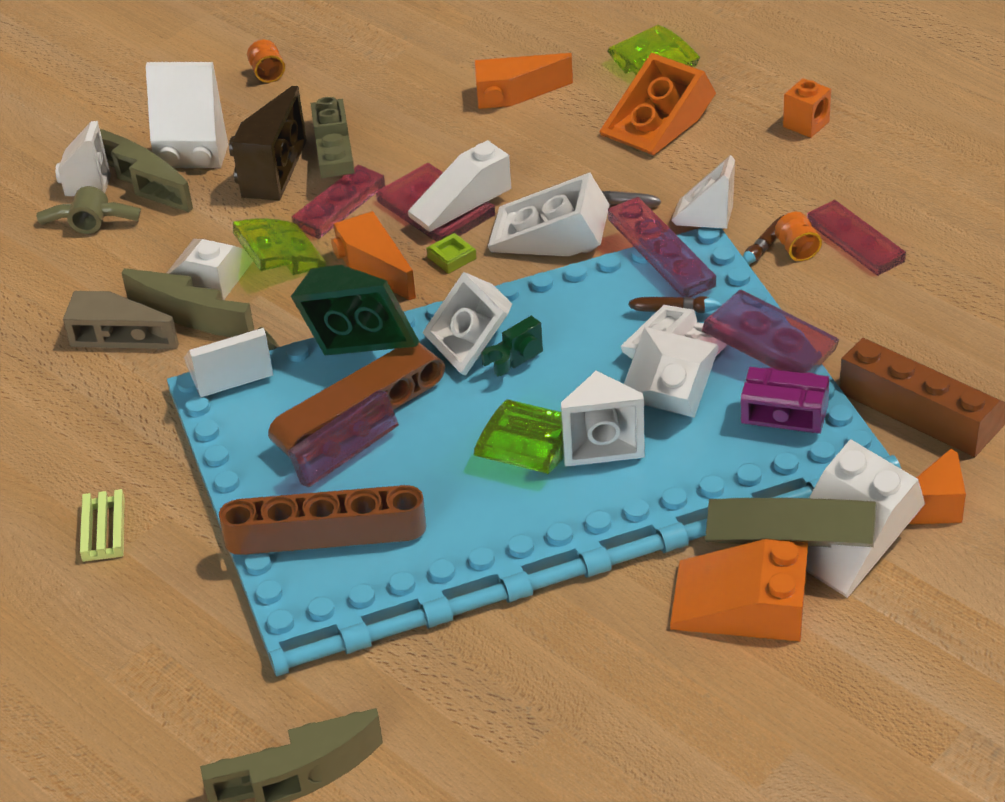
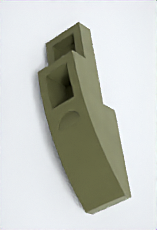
[310,97,355,178]
[200,708,383,802]

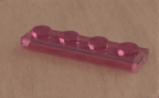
[608,197,716,298]

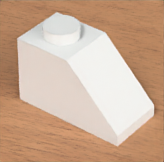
[55,121,111,196]

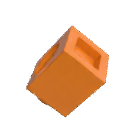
[783,78,831,138]

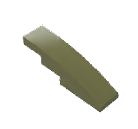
[100,129,193,212]
[121,268,255,337]
[705,498,877,548]

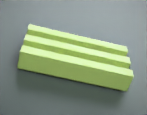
[80,489,125,562]

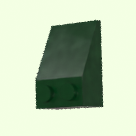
[291,265,420,356]

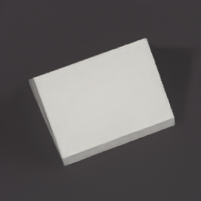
[671,155,735,229]
[184,328,273,398]
[561,371,645,467]

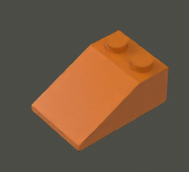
[599,52,716,155]
[670,539,808,642]

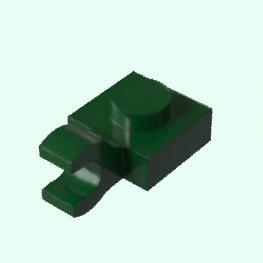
[481,315,543,377]

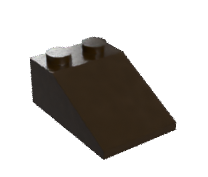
[229,86,307,201]

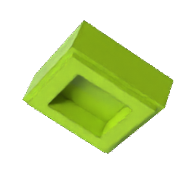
[426,233,477,274]

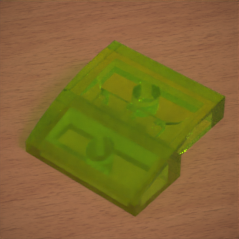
[607,25,700,75]
[233,218,326,275]
[474,399,564,474]

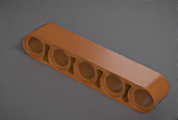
[268,343,445,463]
[219,485,426,555]

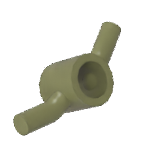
[36,186,141,234]

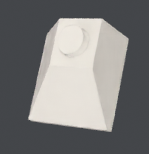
[167,239,256,300]
[422,272,512,375]
[624,327,719,418]

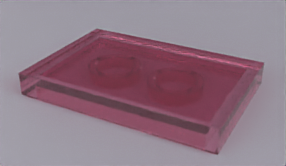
[376,162,495,242]
[702,290,839,373]

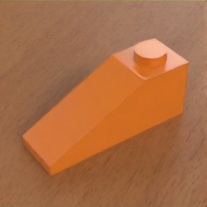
[475,53,573,109]
[331,211,416,300]

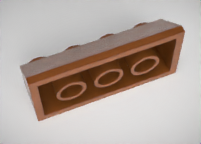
[839,338,1005,457]

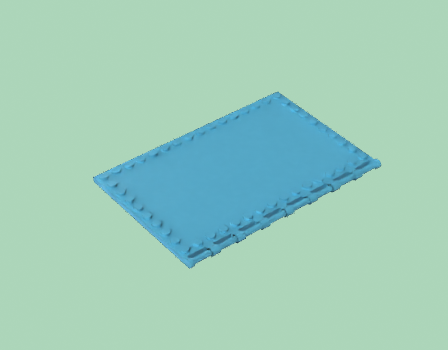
[167,227,901,677]

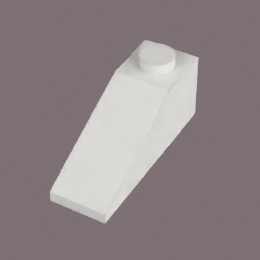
[408,140,511,232]

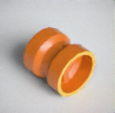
[247,39,285,83]
[775,211,822,261]

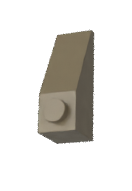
[63,291,179,349]

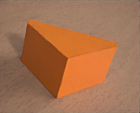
[909,449,966,524]

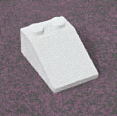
[146,62,228,168]
[488,173,610,257]
[807,439,925,598]

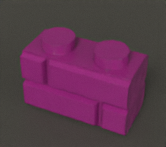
[741,367,829,434]

